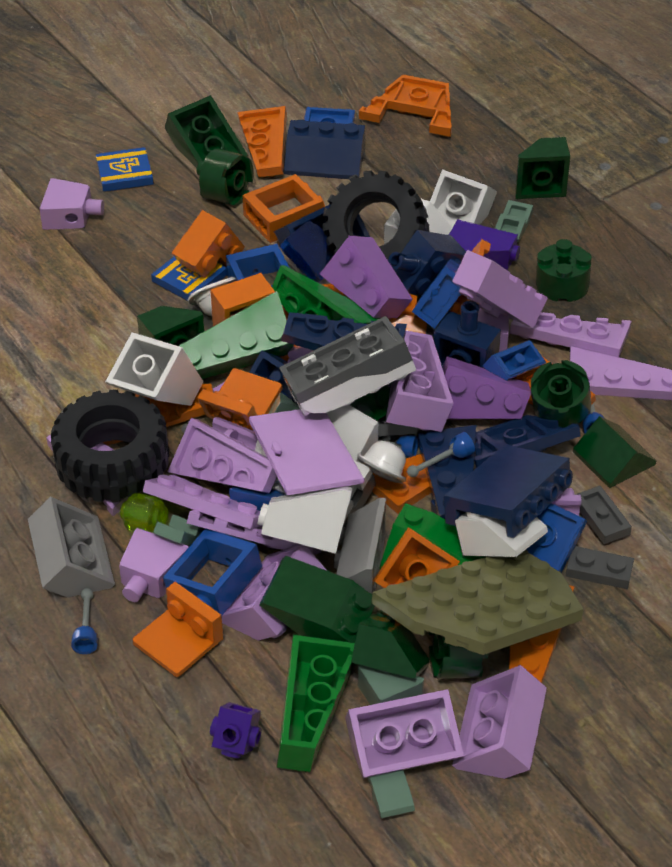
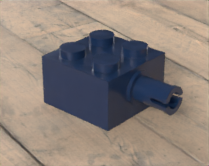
[388,230,466,296]
[434,301,501,369]

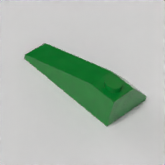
[272,265,380,324]
[380,503,486,569]

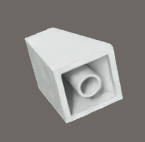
[105,332,203,406]
[257,486,352,553]

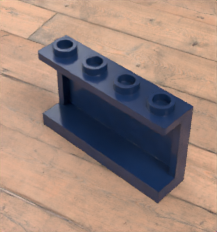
[444,445,573,538]

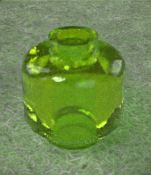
[120,493,168,533]

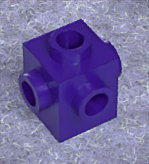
[210,702,262,758]

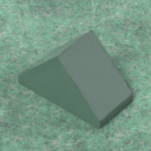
[358,665,424,705]

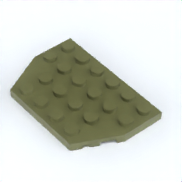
[372,550,583,655]

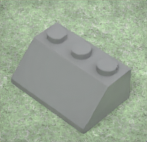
[28,496,115,598]
[334,498,386,594]

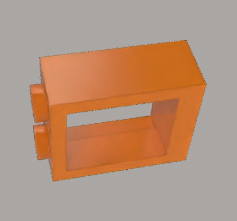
[243,174,325,243]

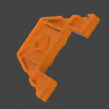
[359,75,452,137]

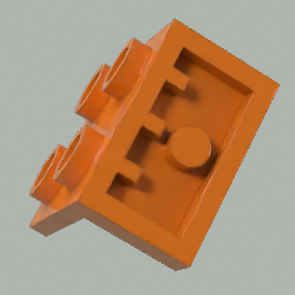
[197,368,283,430]
[133,582,223,677]

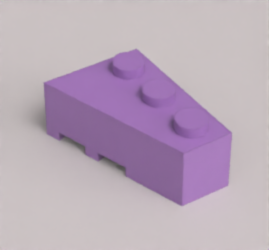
[320,236,413,318]
[442,357,531,419]

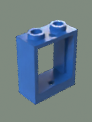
[226,244,289,287]
[412,258,461,329]
[163,528,263,616]

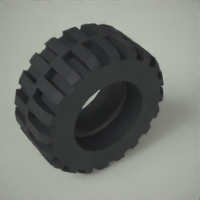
[322,170,429,260]
[51,390,169,503]

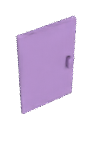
[249,409,365,495]

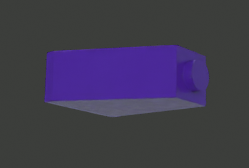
[449,219,520,271]

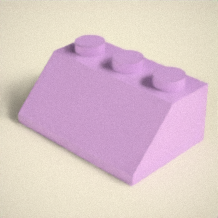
[222,544,327,641]
[452,665,547,779]
[345,689,464,778]

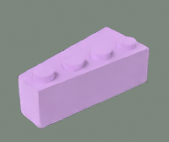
[452,250,548,328]
[386,330,453,432]

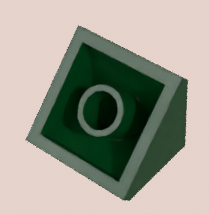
[573,416,657,488]

